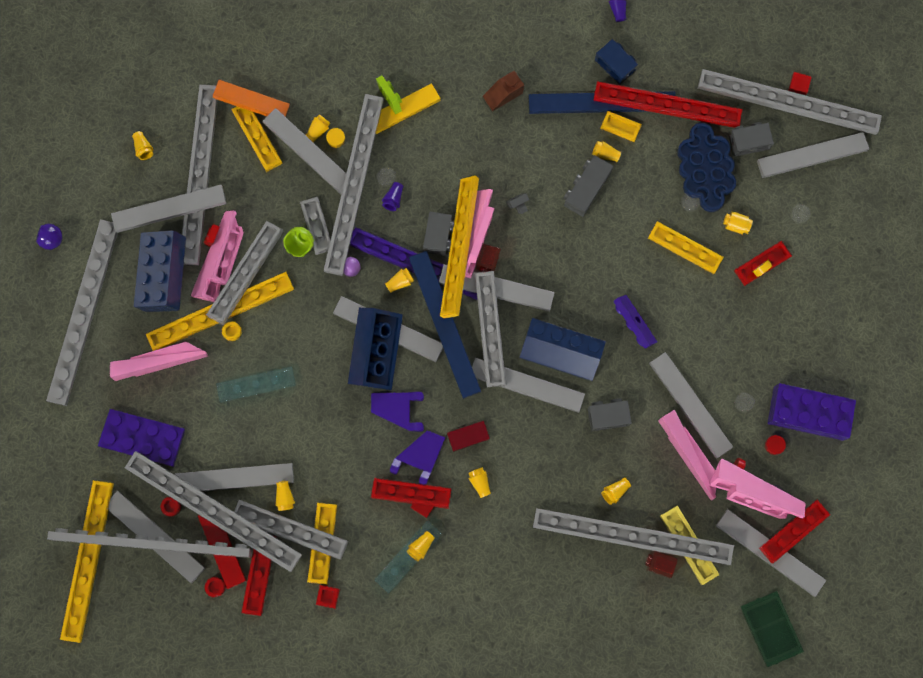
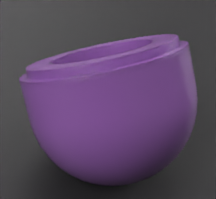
[344,257,361,277]

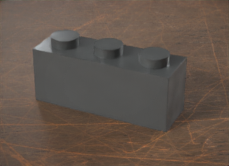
[563,155,614,217]

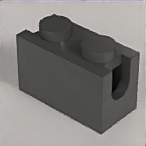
[729,122,774,157]
[423,211,454,256]
[587,398,632,432]

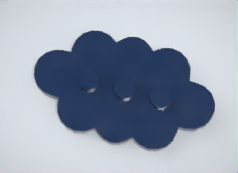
[677,122,736,212]

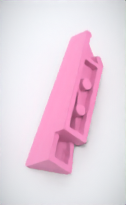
[465,189,494,279]
[191,210,244,302]
[110,342,208,381]
[658,410,716,500]
[710,459,806,519]

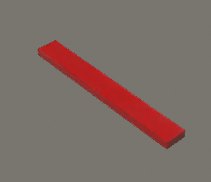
[593,81,742,128]

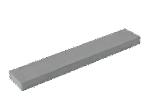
[263,108,346,195]
[757,132,869,178]
[111,185,227,233]
[206,221,284,325]
[439,264,555,312]
[475,271,506,388]
[333,296,443,362]
[649,352,733,459]
[472,358,585,413]
[175,463,294,492]
[108,491,205,583]
[234,500,348,560]
[716,509,826,597]

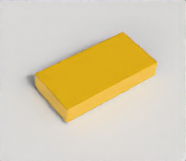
[600,111,642,142]

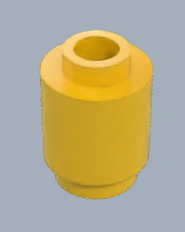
[723,211,753,235]

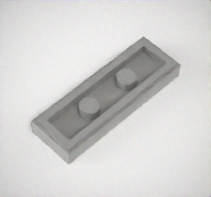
[300,197,331,255]

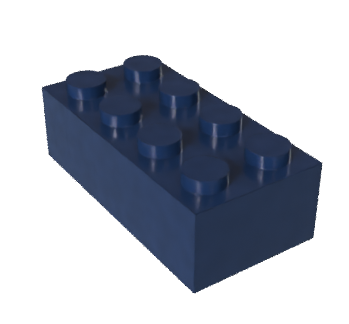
[134,230,186,312]

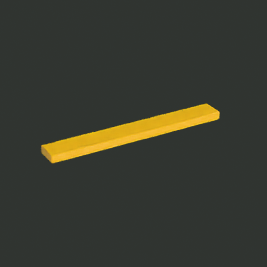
[440,175,479,318]
[146,272,294,351]
[60,480,114,643]

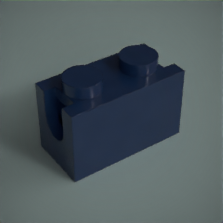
[595,39,638,85]

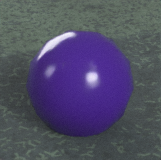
[36,224,63,250]

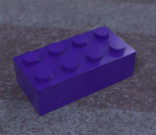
[767,383,856,441]

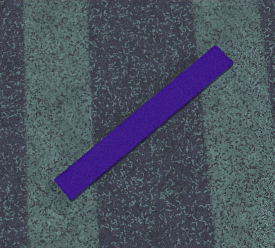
[350,227,478,300]

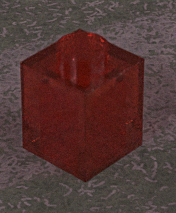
[476,244,501,273]
[645,551,678,579]

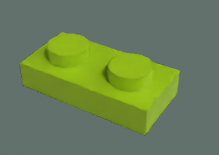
[376,76,402,114]

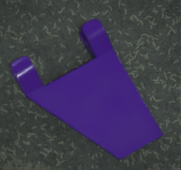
[371,392,424,432]
[390,430,445,485]

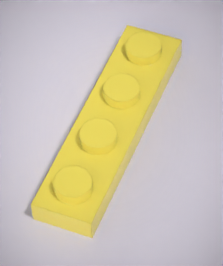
[660,506,719,585]

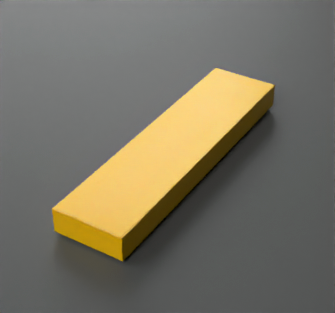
[376,83,441,134]
[231,106,283,172]
[648,221,724,274]
[307,503,337,585]

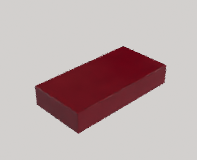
[447,420,490,452]

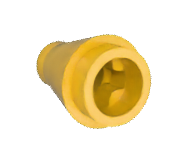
[306,115,331,143]
[132,131,154,160]
[592,141,621,162]
[385,268,414,293]
[468,467,491,498]
[601,478,631,505]
[275,481,295,511]
[407,531,435,561]

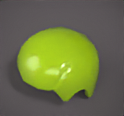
[283,227,314,257]

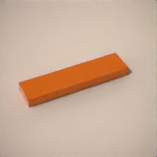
[213,80,290,117]

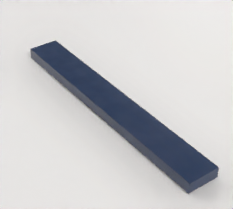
[528,91,676,114]
[409,251,481,399]

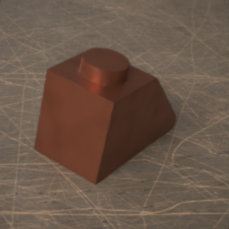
[483,71,524,112]

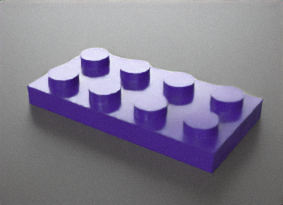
[98,409,185,467]

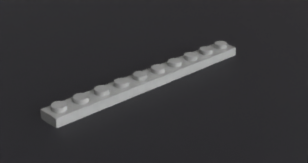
[697,69,882,135]
[182,85,218,266]
[324,94,384,276]
[46,220,118,406]
[125,451,302,572]
[533,508,734,565]
[47,528,252,558]

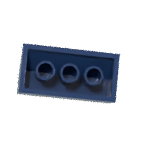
[348,307,403,390]
[519,318,606,381]

